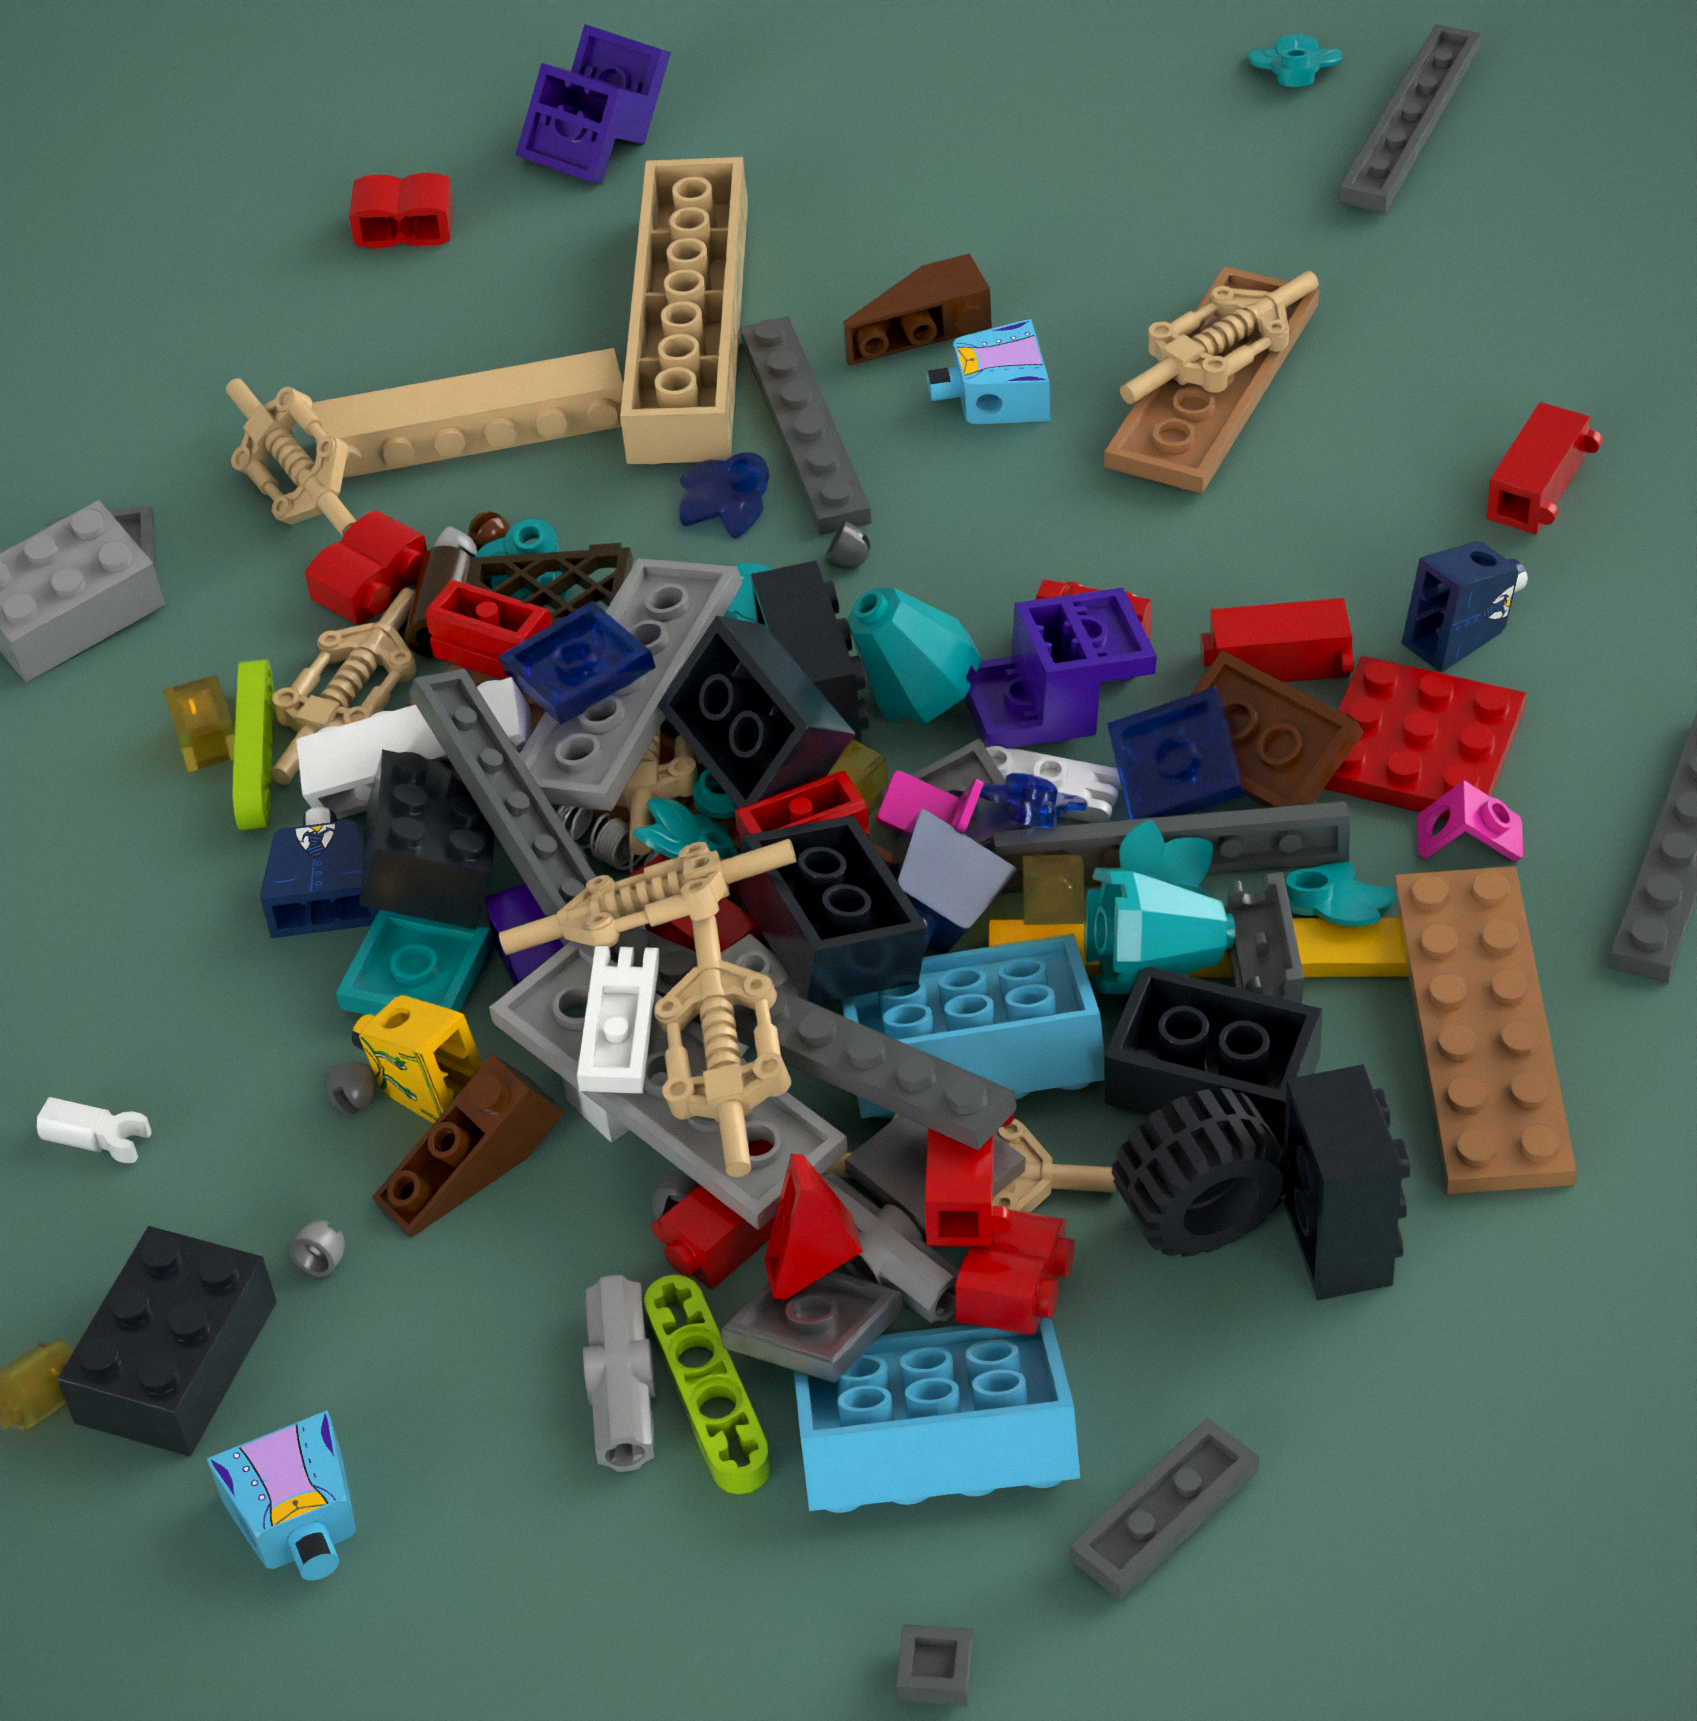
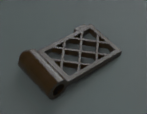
[405,543,633,659]

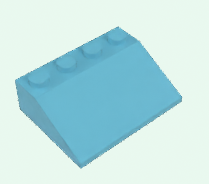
[841,934,1105,1119]
[794,1318,1081,1513]

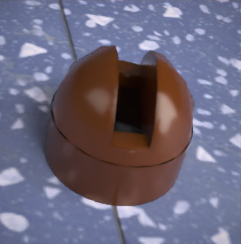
[468,511,510,552]

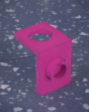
[876,770,984,833]
[1417,780,1523,862]

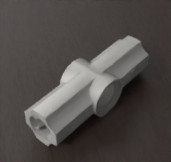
[820,1172,960,1323]
[583,1275,656,1472]

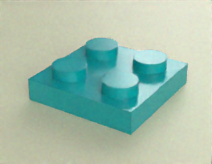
[336,910,493,1016]

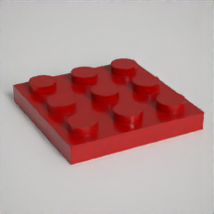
[1324,655,1527,819]

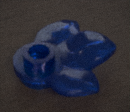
[679,452,770,539]
[979,773,1088,828]

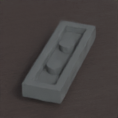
[1069,1417,1259,1601]

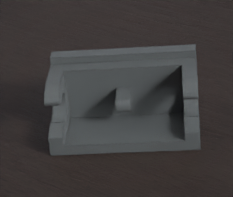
[1224,872,1304,1004]

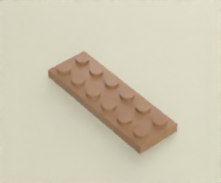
[1104,266,1319,494]
[1394,866,1577,1194]

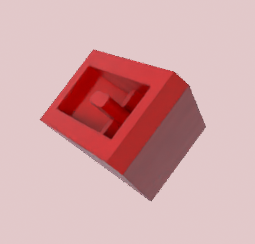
[764,1153,863,1300]

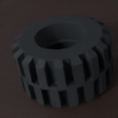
[1112,1088,1292,1257]

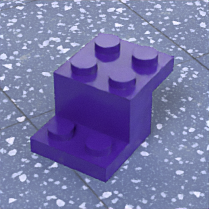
[515,24,671,184]
[964,588,1157,749]

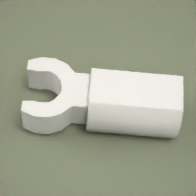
[37,1097,152,1163]

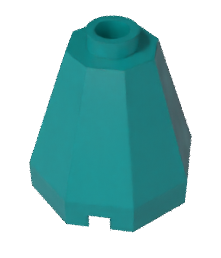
[847,588,982,724]
[1084,868,1235,994]

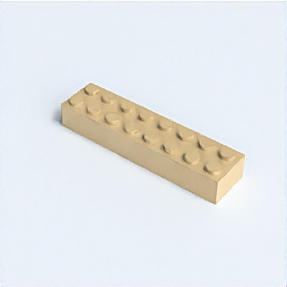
[620,157,748,464]

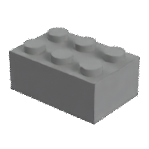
[0,500,166,683]

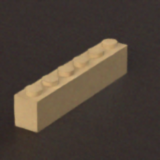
[311,348,623,478]

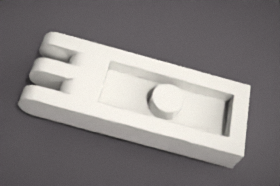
[982,742,1125,823]
[577,946,659,1094]

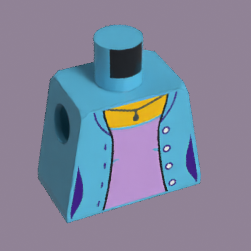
[926,319,1050,424]
[207,1410,356,1581]

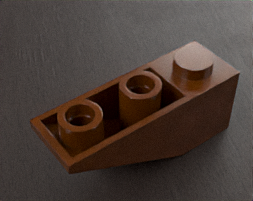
[843,253,992,366]
[372,1054,565,1237]

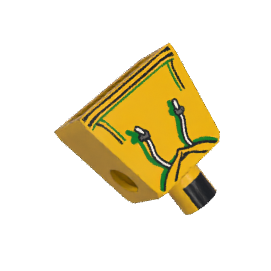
[352,995,483,1124]

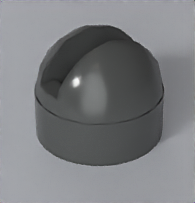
[825,521,870,569]
[325,1062,375,1114]
[651,1173,700,1219]

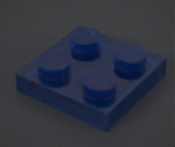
[498,601,656,725]
[1107,687,1246,820]

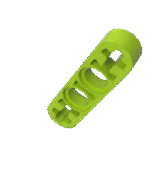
[233,659,274,831]
[644,1274,771,1495]

